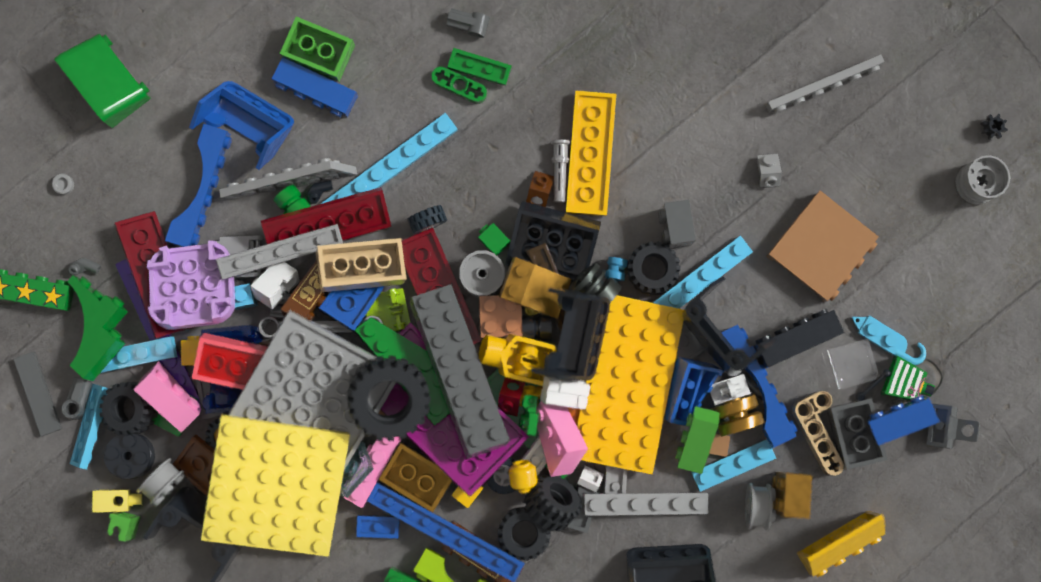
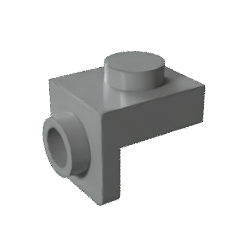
[757,154,782,187]

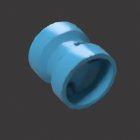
[604,257,628,281]

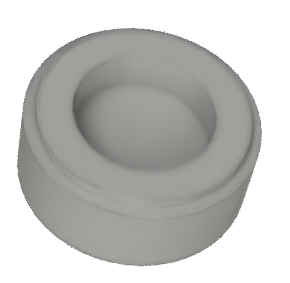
[52,174,74,195]

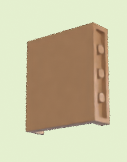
[766,191,879,302]

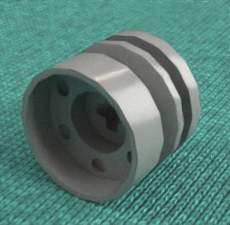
[955,155,1011,205]

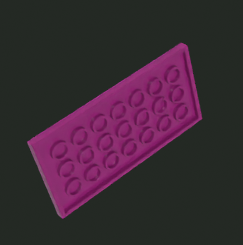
[380,322,529,498]

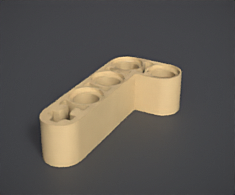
[792,391,844,476]

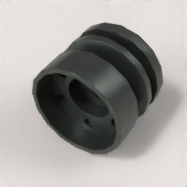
[569,263,622,303]

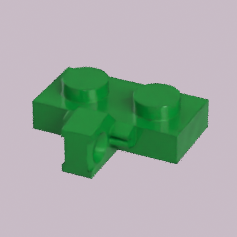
[519,395,538,435]

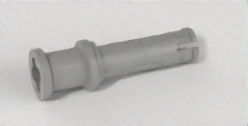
[551,140,570,203]

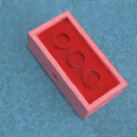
[192,333,268,390]

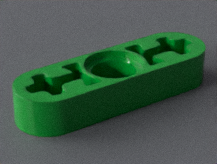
[432,67,487,104]

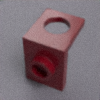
[498,377,526,416]

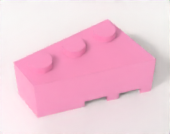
[134,361,201,432]
[536,401,588,477]

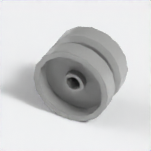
[460,250,505,298]

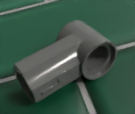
[447,8,490,38]
[62,377,93,419]

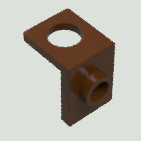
[526,171,554,207]

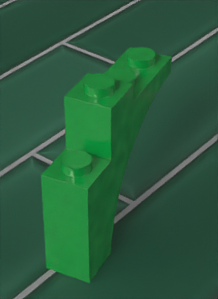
[67,275,128,381]

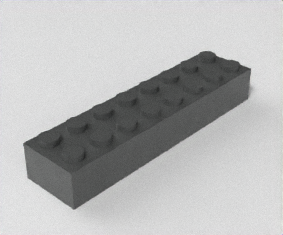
[410,285,510,459]

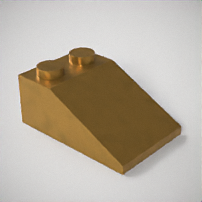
[499,257,572,318]

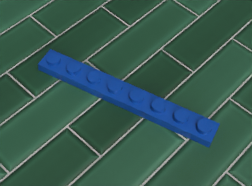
[367,482,525,582]

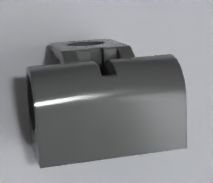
[926,404,980,449]

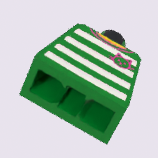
[880,356,935,400]

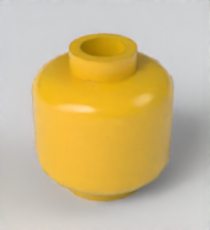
[509,460,537,493]

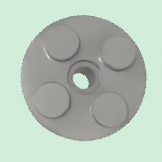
[137,458,186,507]
[745,483,776,531]

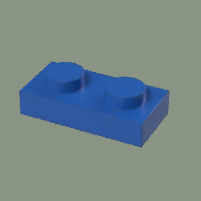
[356,515,400,538]

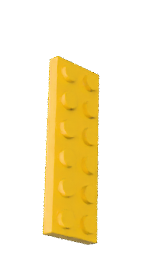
[566,91,616,216]

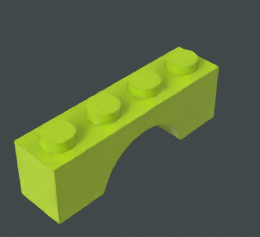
[414,547,489,582]

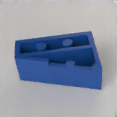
[664,356,724,426]
[867,395,939,446]

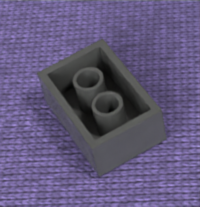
[827,398,888,470]

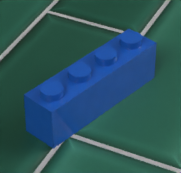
[272,57,358,118]

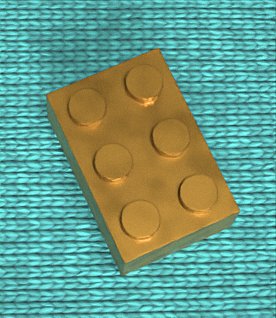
[379,443,452,513]
[772,472,812,519]

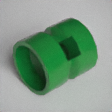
[273,184,311,214]

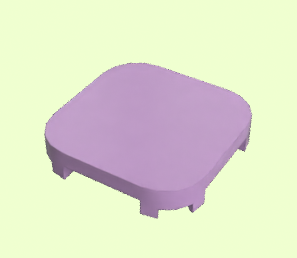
[147,241,235,330]

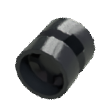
[522,315,552,341]

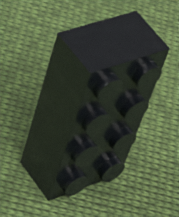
[753,308,845,368]

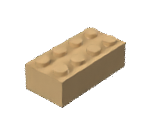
[316,238,406,292]

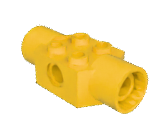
[478,334,557,386]

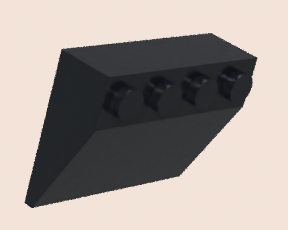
[505,201,601,283]

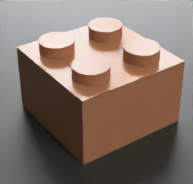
[479,295,523,339]

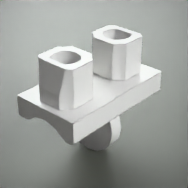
[710,374,751,405]

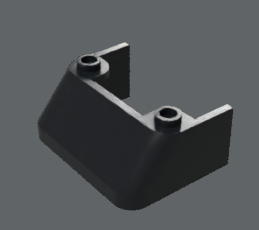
[682,276,778,376]
[531,287,610,380]
[143,487,243,582]
[627,544,716,582]

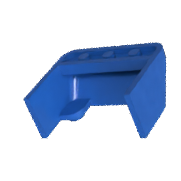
[189,81,294,170]

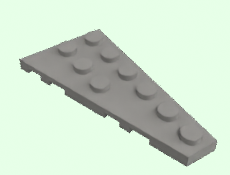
[219,158,358,199]

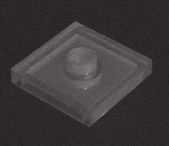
[827,339,879,390]

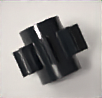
[981,114,1008,140]

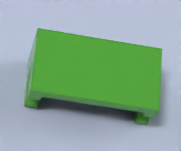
[108,512,141,542]

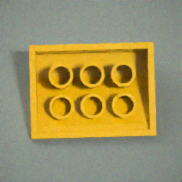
[797,511,885,577]

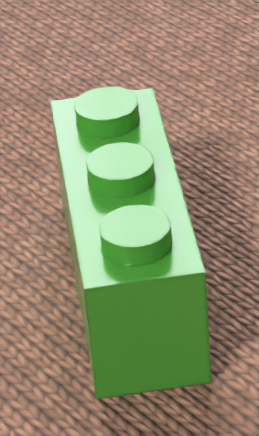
[675,406,720,474]

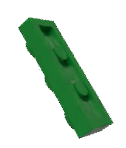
[447,48,512,86]

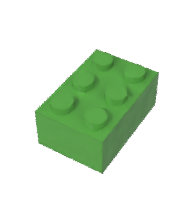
[280,17,355,82]

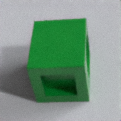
[478,223,510,255]

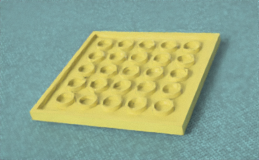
[201,415,350,556]

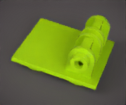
[366,288,410,332]

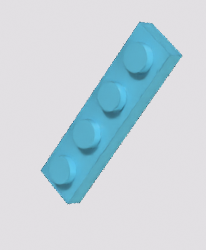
[101,336,178,373]
[70,383,108,469]
[691,439,776,492]

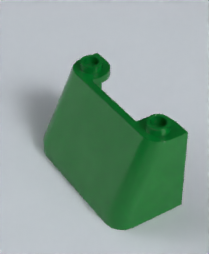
[54,33,151,128]

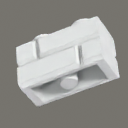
[540,376,590,410]

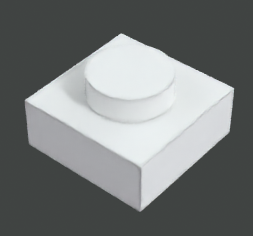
[577,465,604,492]

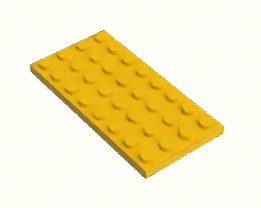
[576,295,684,474]

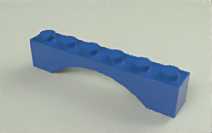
[165,124,232,247]
[721,324,797,449]

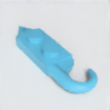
[851,315,927,365]

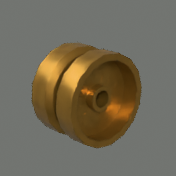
[711,395,765,437]

